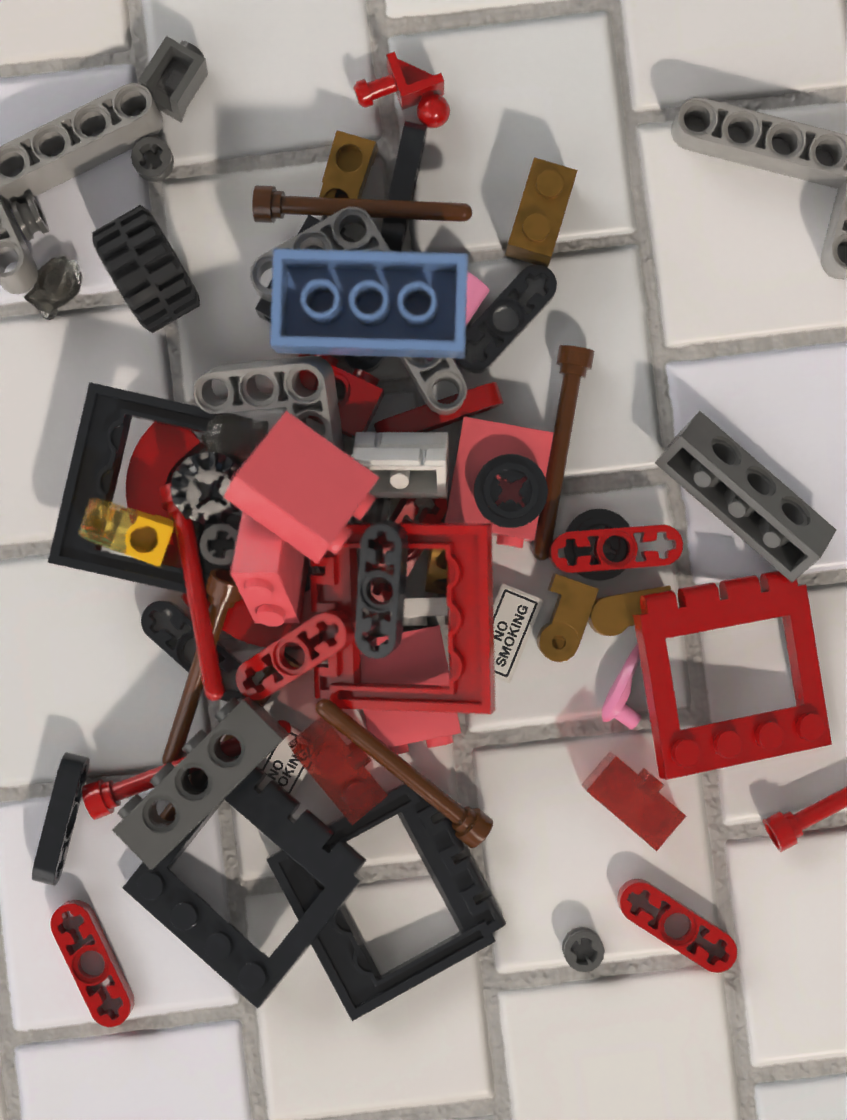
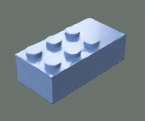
[270,249,468,359]

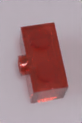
[288,717,388,825]
[581,751,686,851]

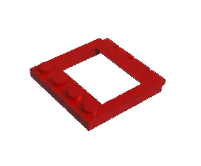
[310,523,495,714]
[633,571,832,780]

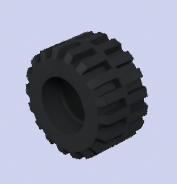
[92,205,200,333]

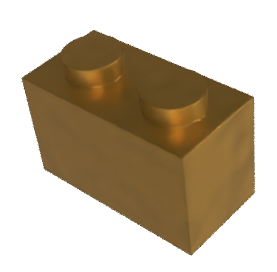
[505,157,578,268]

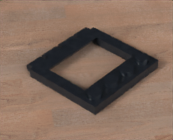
[48,382,268,597]
[123,755,367,1009]
[266,780,506,1021]

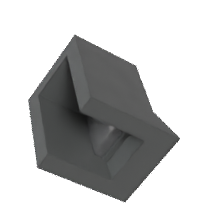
[138,36,208,123]

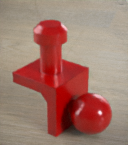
[353,51,450,128]

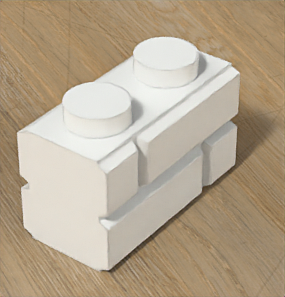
[352,432,449,498]

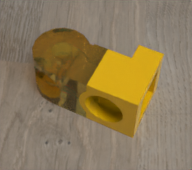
[78,497,174,567]

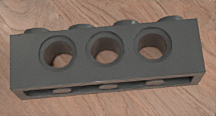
[655,411,836,582]
[112,696,289,870]

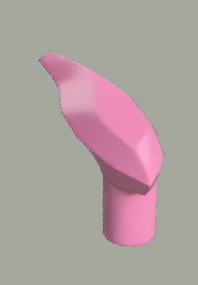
[602,643,641,730]

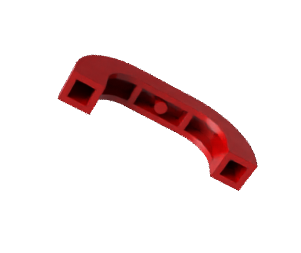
[126,422,322,648]

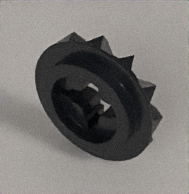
[171,451,240,526]
[474,454,548,528]
[563,509,635,581]

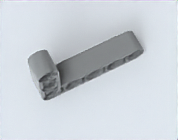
[0,83,163,294]
[671,97,847,279]
[250,207,467,415]
[193,356,359,574]

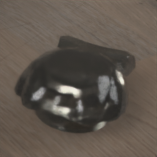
[24,256,83,320]
[201,413,269,465]

